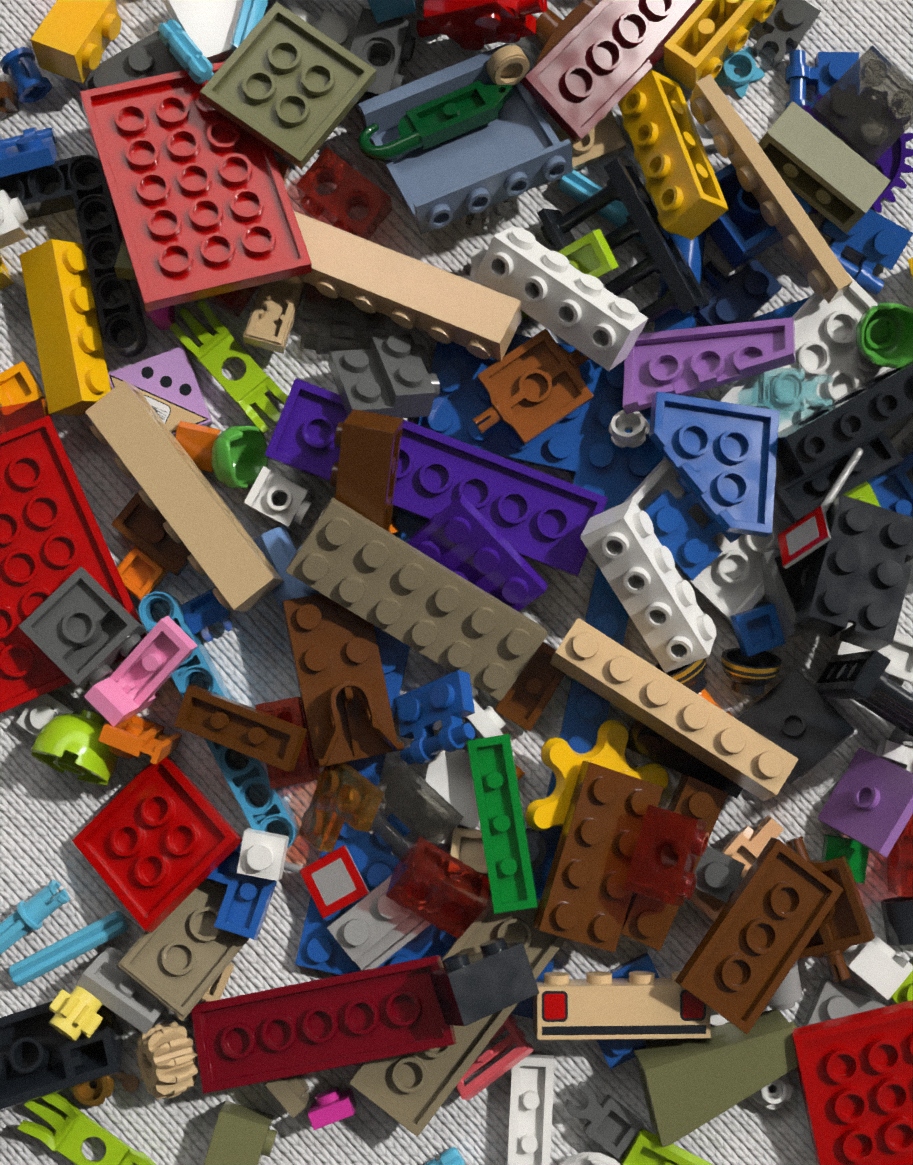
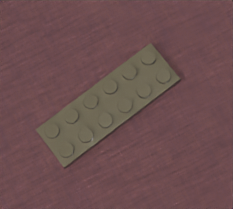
[286,497,548,701]
[349,894,567,1137]

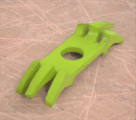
[169,299,288,434]
[17,1093,156,1165]

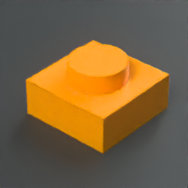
[0,361,46,419]

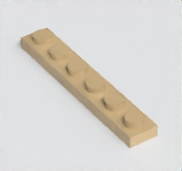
[690,74,853,304]

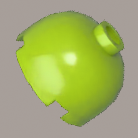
[31,710,119,786]

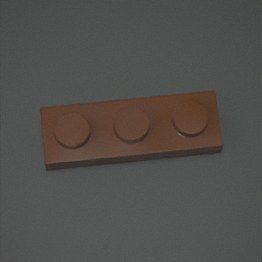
[174,685,307,771]

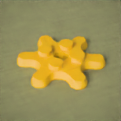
[525,720,669,853]

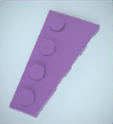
[623,317,796,414]

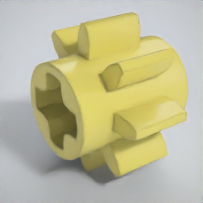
[49,986,103,1042]

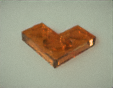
[299,762,384,853]

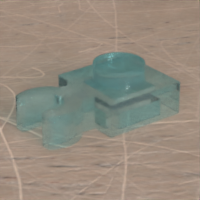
[758,368,833,412]

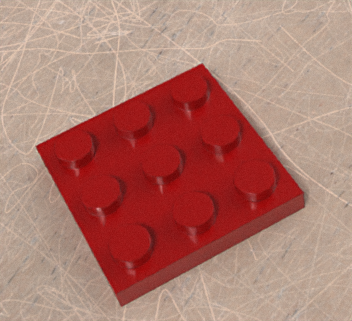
[72,755,243,933]

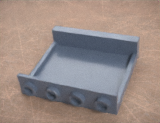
[358,43,573,235]

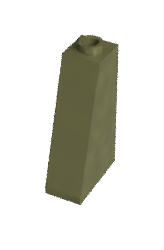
[634,1009,798,1147]

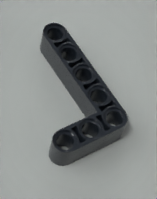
[0,155,148,358]

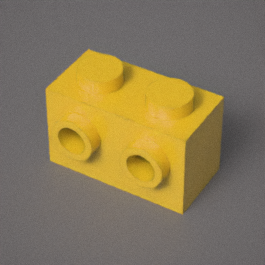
[30,0,121,84]

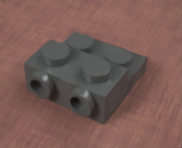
[328,334,440,418]
[18,566,146,690]

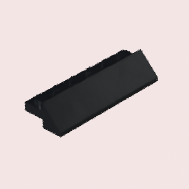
[0,1001,123,1110]

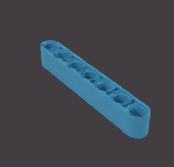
[139,591,300,848]

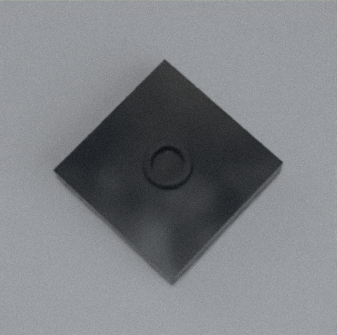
[737,669,855,787]

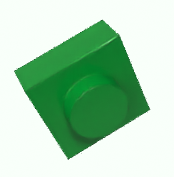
[821,834,869,884]

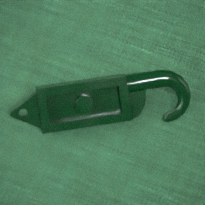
[358,80,514,161]

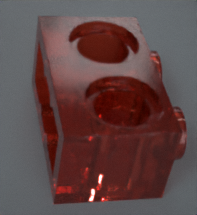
[296,147,393,240]
[386,837,490,939]

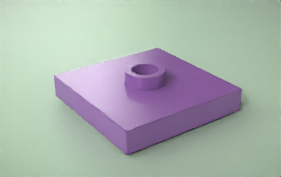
[817,748,913,858]

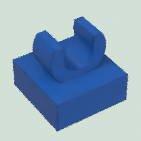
[182,587,232,642]
[730,603,786,657]

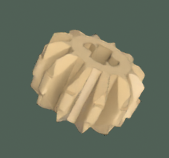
[135,1021,199,1100]

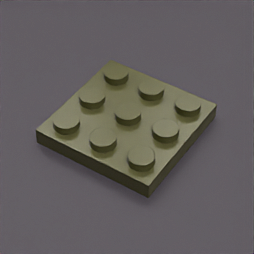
[200,1,376,169]

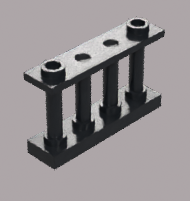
[537,157,710,327]
[814,650,913,746]

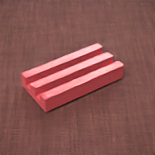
[456,1014,534,1101]

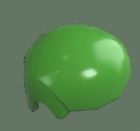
[856,302,913,369]
[211,426,268,489]

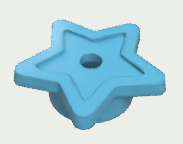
[714,47,765,98]

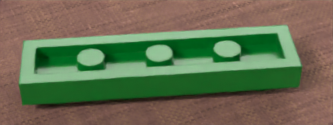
[467,734,538,914]

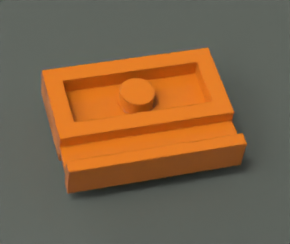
[98,715,182,765]

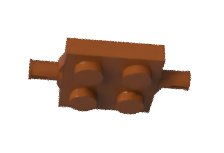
[472,328,594,446]

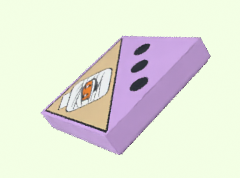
[108,346,213,438]

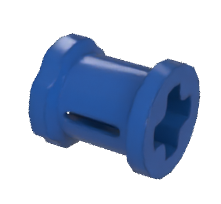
[0,47,52,103]

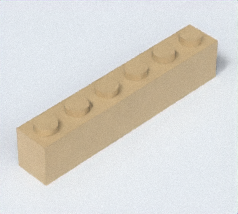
[286,211,522,361]
[85,380,284,612]
[549,618,798,802]

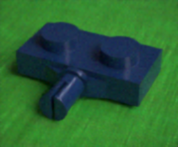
[695,258,783,326]

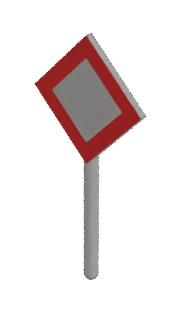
[777,448,863,569]
[284,845,370,919]

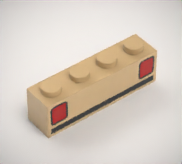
[533,971,711,1040]

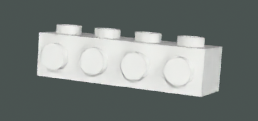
[475,226,649,371]
[580,499,716,673]

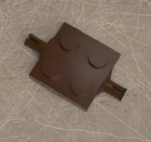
[785,836,875,982]

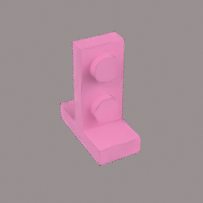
[84,616,198,727]

